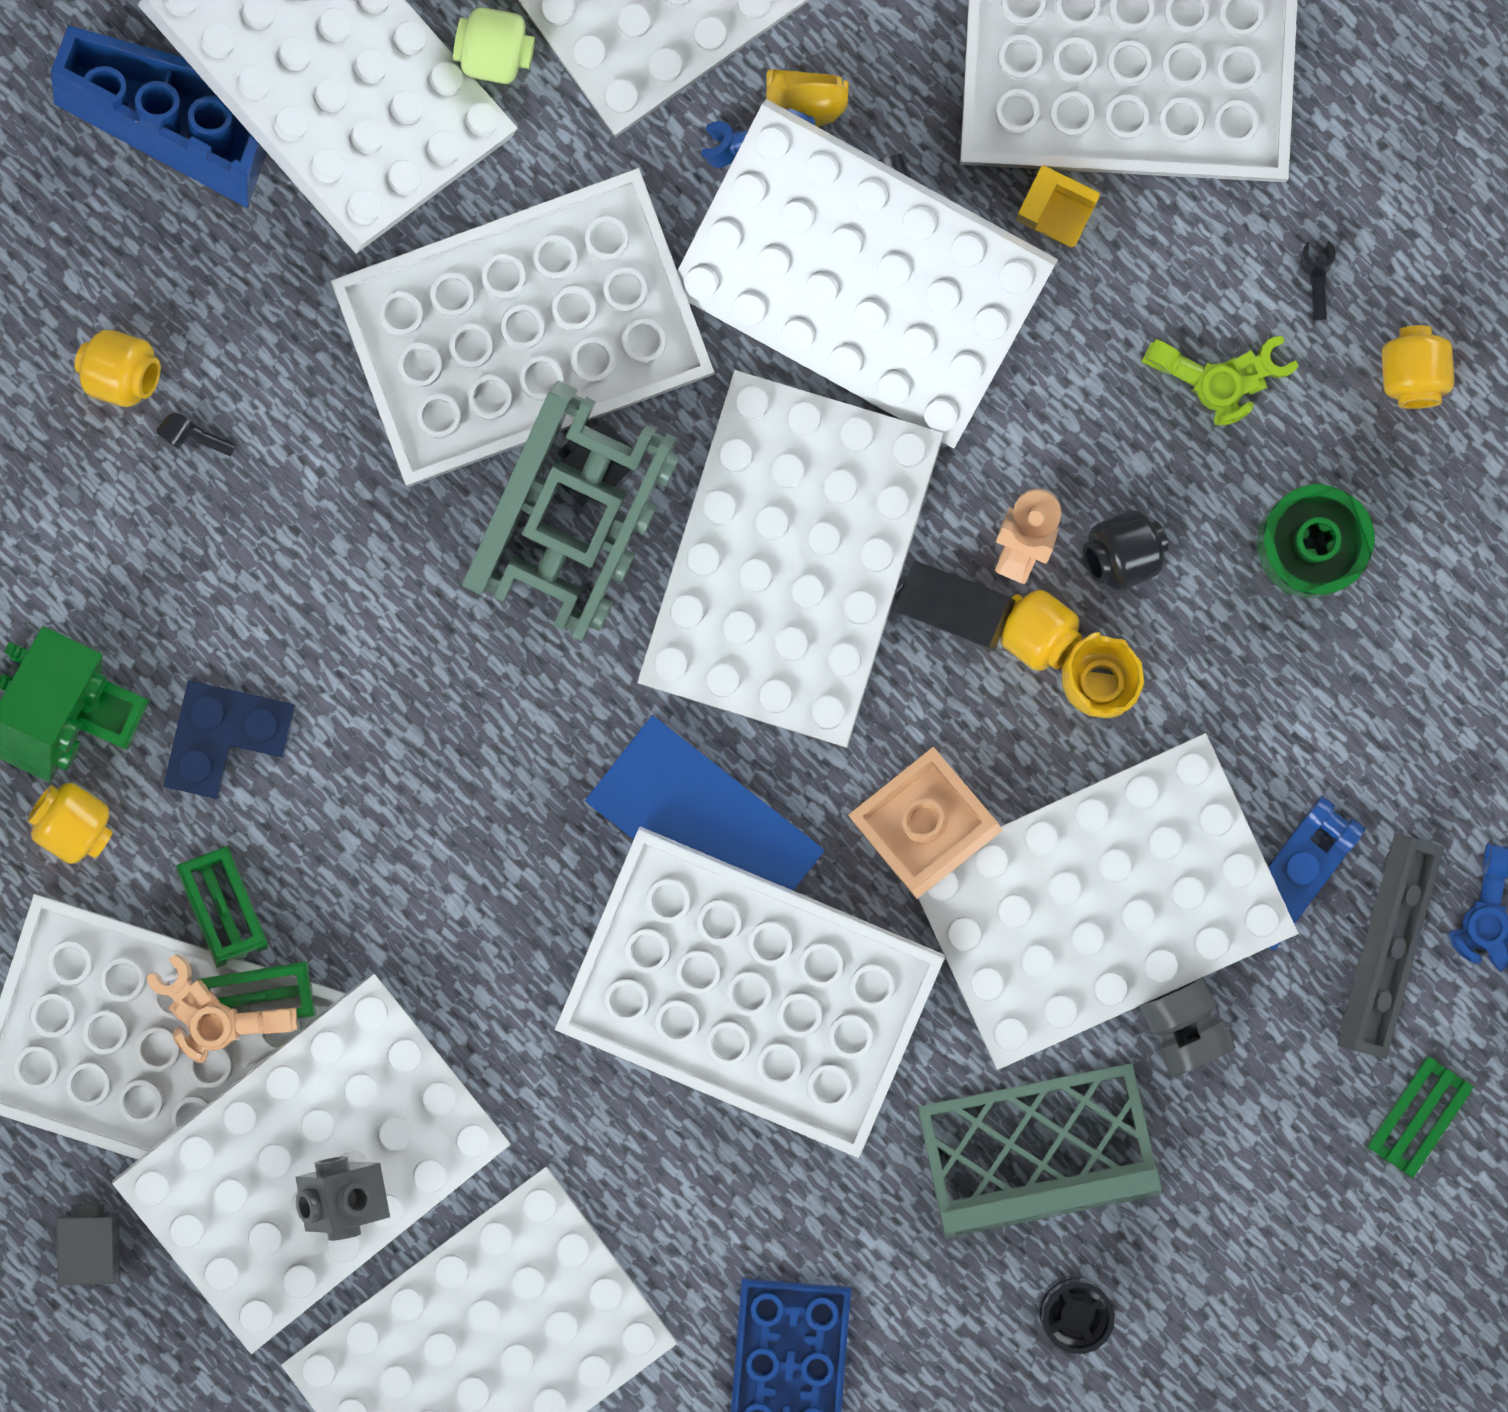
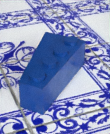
[51,25,267,208]

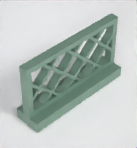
[918,1063,1162,1239]

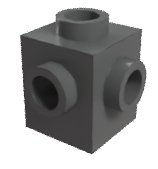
[295,1156,390,1241]

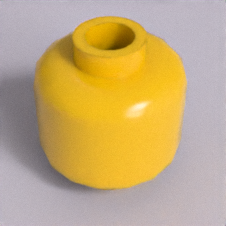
[1381,325,1455,409]
[74,330,161,407]
[1000,590,1082,671]
[27,782,113,864]

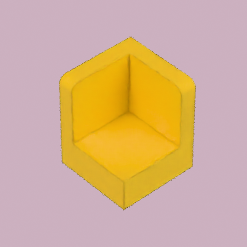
[1015,165,1101,248]

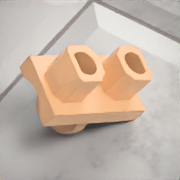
[995,488,1062,584]

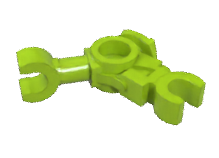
[1141,336,1299,426]

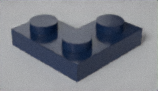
[163,680,296,799]

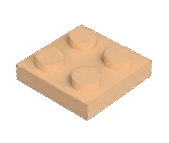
[848,747,1003,899]

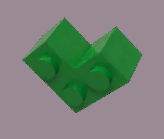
[0,626,107,783]

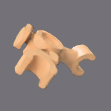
[147,954,298,1063]

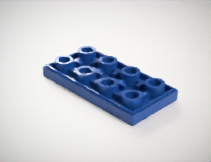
[585,715,825,891]
[731,1278,851,1412]

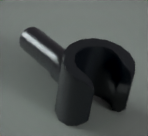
[1300,241,1336,320]
[156,413,236,457]

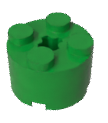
[1257,484,1375,598]

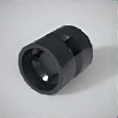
[1038,1275,1115,1354]

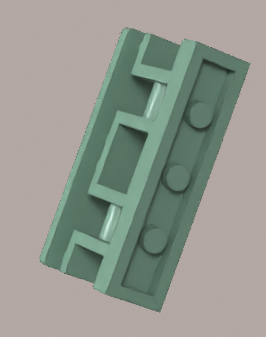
[462,380,680,641]

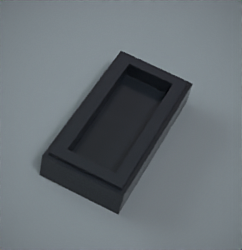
[894,560,1016,651]

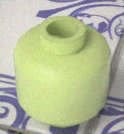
[453,7,535,84]

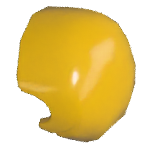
[766,69,849,127]
[1061,632,1145,718]

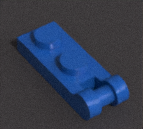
[1268,795,1366,951]

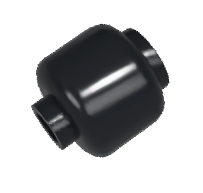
[1083,511,1169,590]

